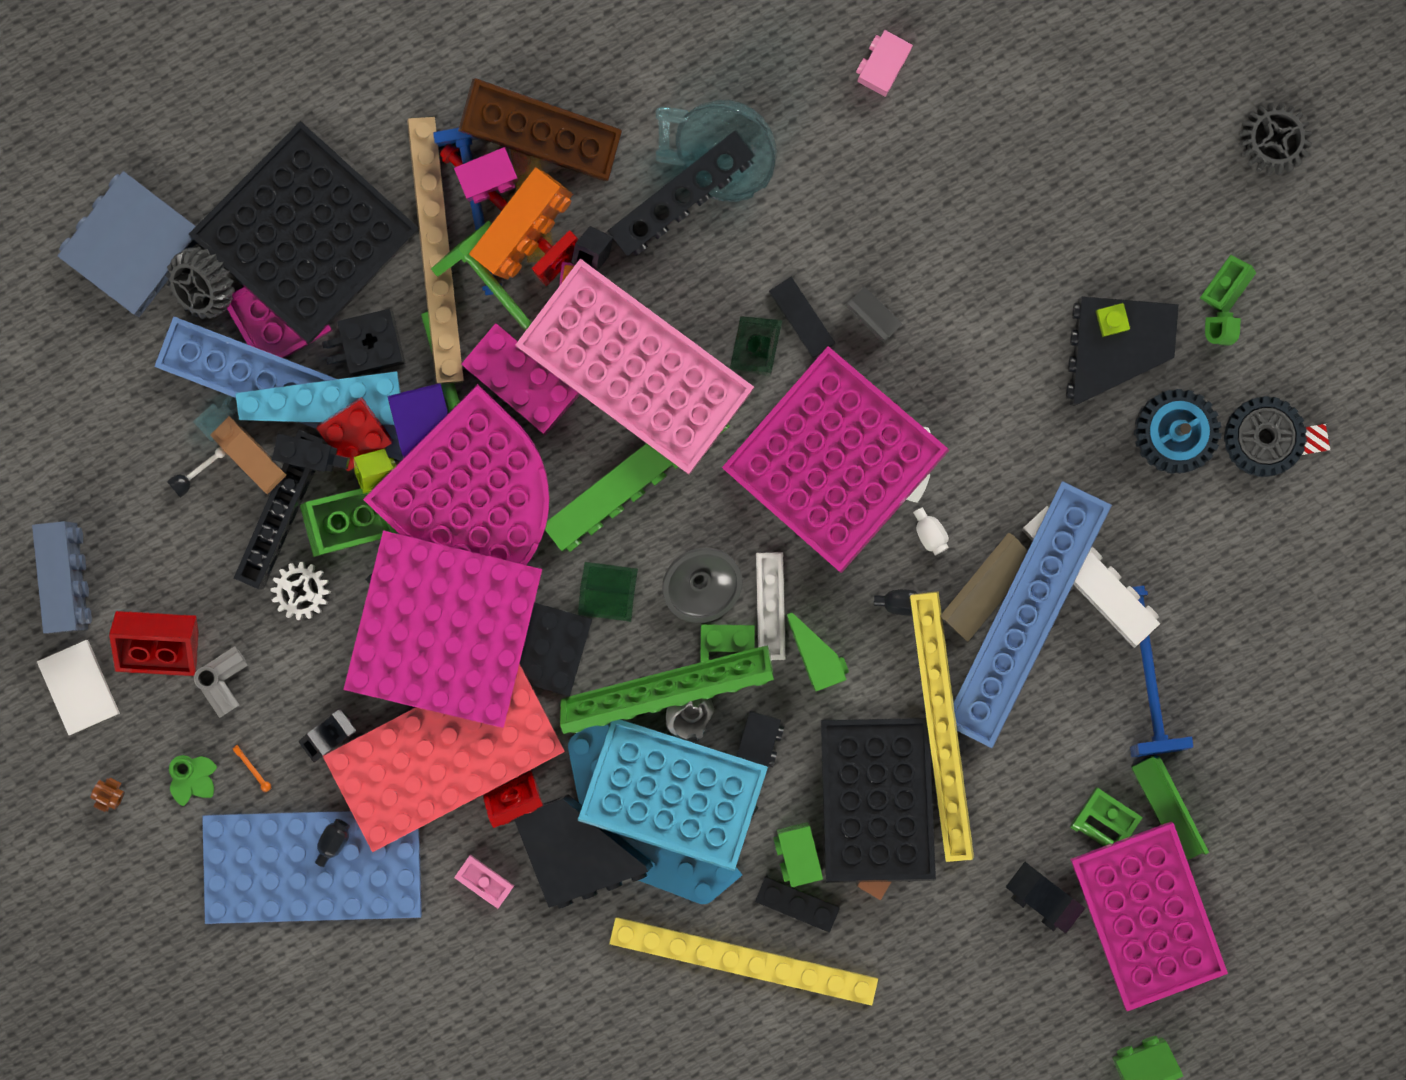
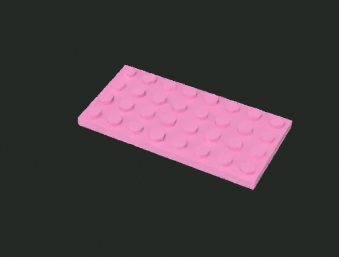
[515,259,754,475]

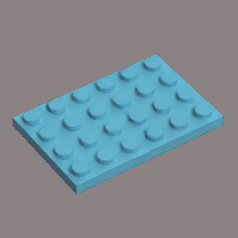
[578,719,768,871]

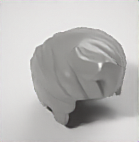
[666,698,714,740]

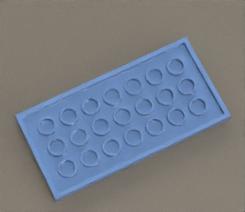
[203,811,422,924]

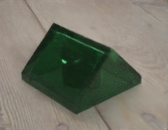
[730,316,782,377]
[578,562,638,622]

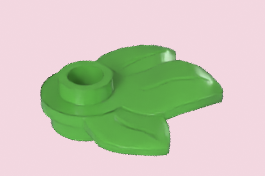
[169,755,217,806]

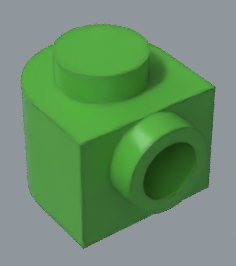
[1205,312,1241,346]

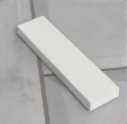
[756,552,786,660]

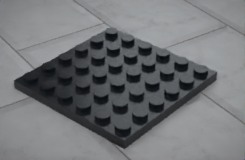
[188,121,419,345]

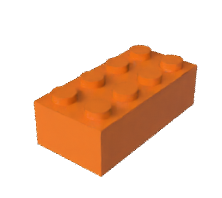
[469,167,573,280]

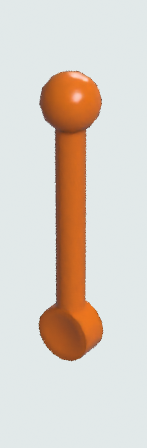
[232,745,271,792]

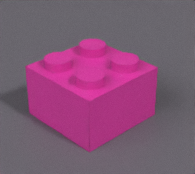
[454,147,518,204]

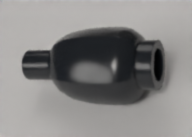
[874,589,917,616]
[315,819,350,867]

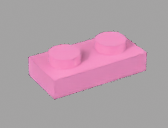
[454,855,514,909]

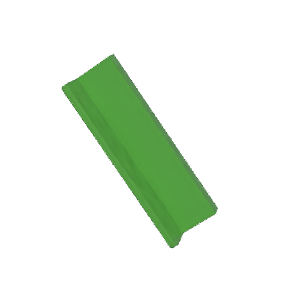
[1131,755,1209,860]

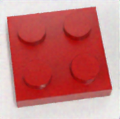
[316,397,393,471]
[483,770,543,828]

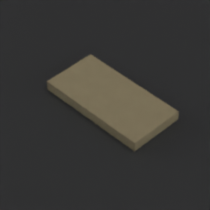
[940,533,1028,642]

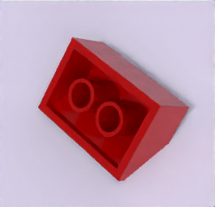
[109,611,199,676]

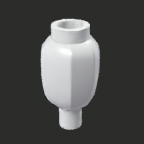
[913,507,949,556]

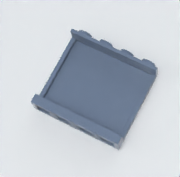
[58,171,196,317]

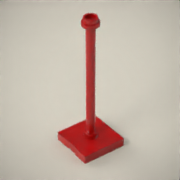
[440,144,578,287]

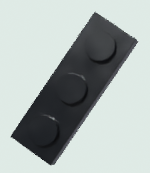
[755,876,840,933]

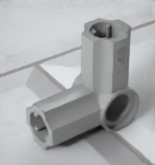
[194,646,248,718]

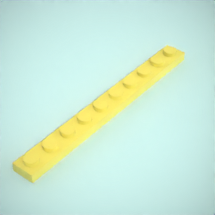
[910,591,974,862]
[610,917,878,1006]

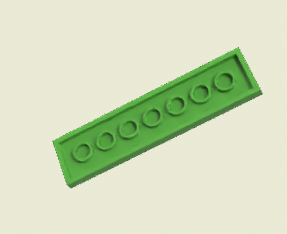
[560,645,774,734]

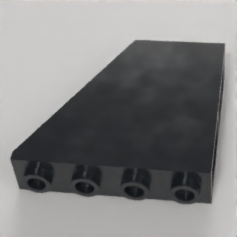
[1066,296,1179,406]
[514,794,653,909]

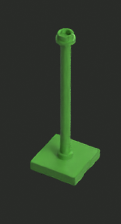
[431,221,532,331]

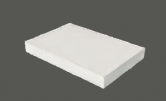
[37,640,120,735]

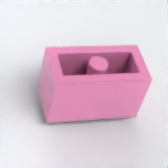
[856,30,913,97]

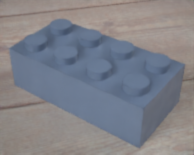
[32,521,92,633]

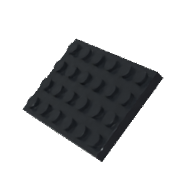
[821,718,936,883]

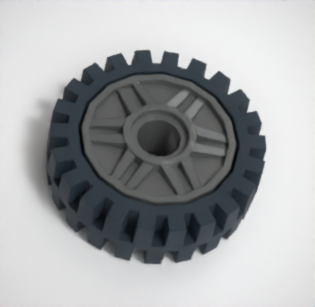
[1224,396,1307,477]

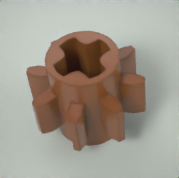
[90,778,125,812]

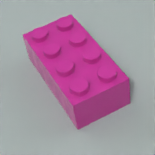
[461,323,580,436]

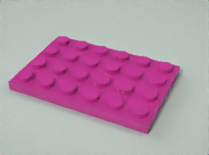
[1070,822,1228,1011]

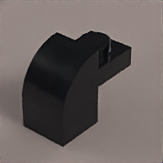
[298,709,356,763]

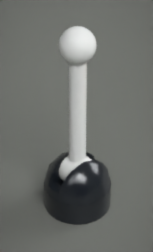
[167,447,226,498]

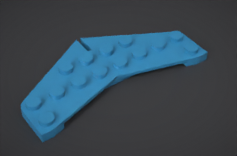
[568,722,743,904]

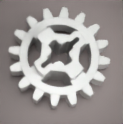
[271,562,331,620]

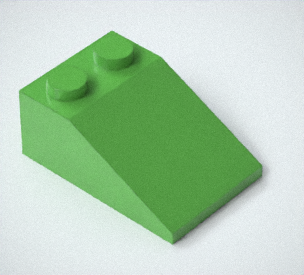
[300,488,397,557]
[786,613,849,691]

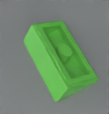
[1200,255,1256,312]

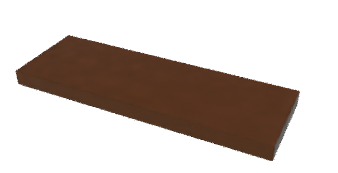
[458,78,622,181]

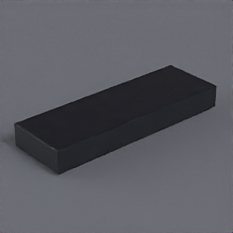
[769,276,835,358]

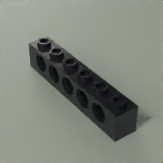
[607,129,756,256]
[233,429,327,590]

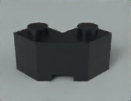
[1006,862,1085,934]

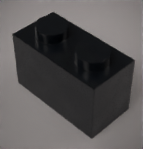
[736,710,784,768]

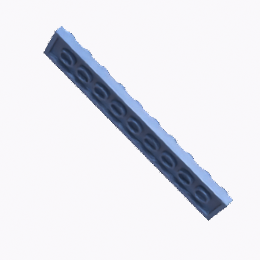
[154,317,403,461]
[954,481,1112,748]

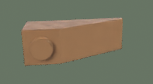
[210,416,286,494]

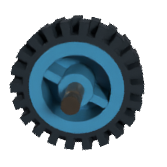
[1134,389,1222,474]

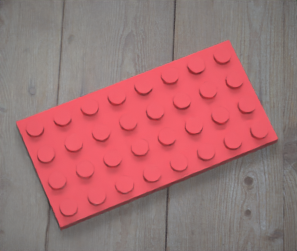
[323,663,565,852]

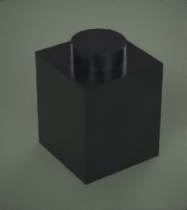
[571,226,614,271]

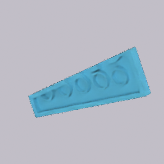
[235,371,400,425]

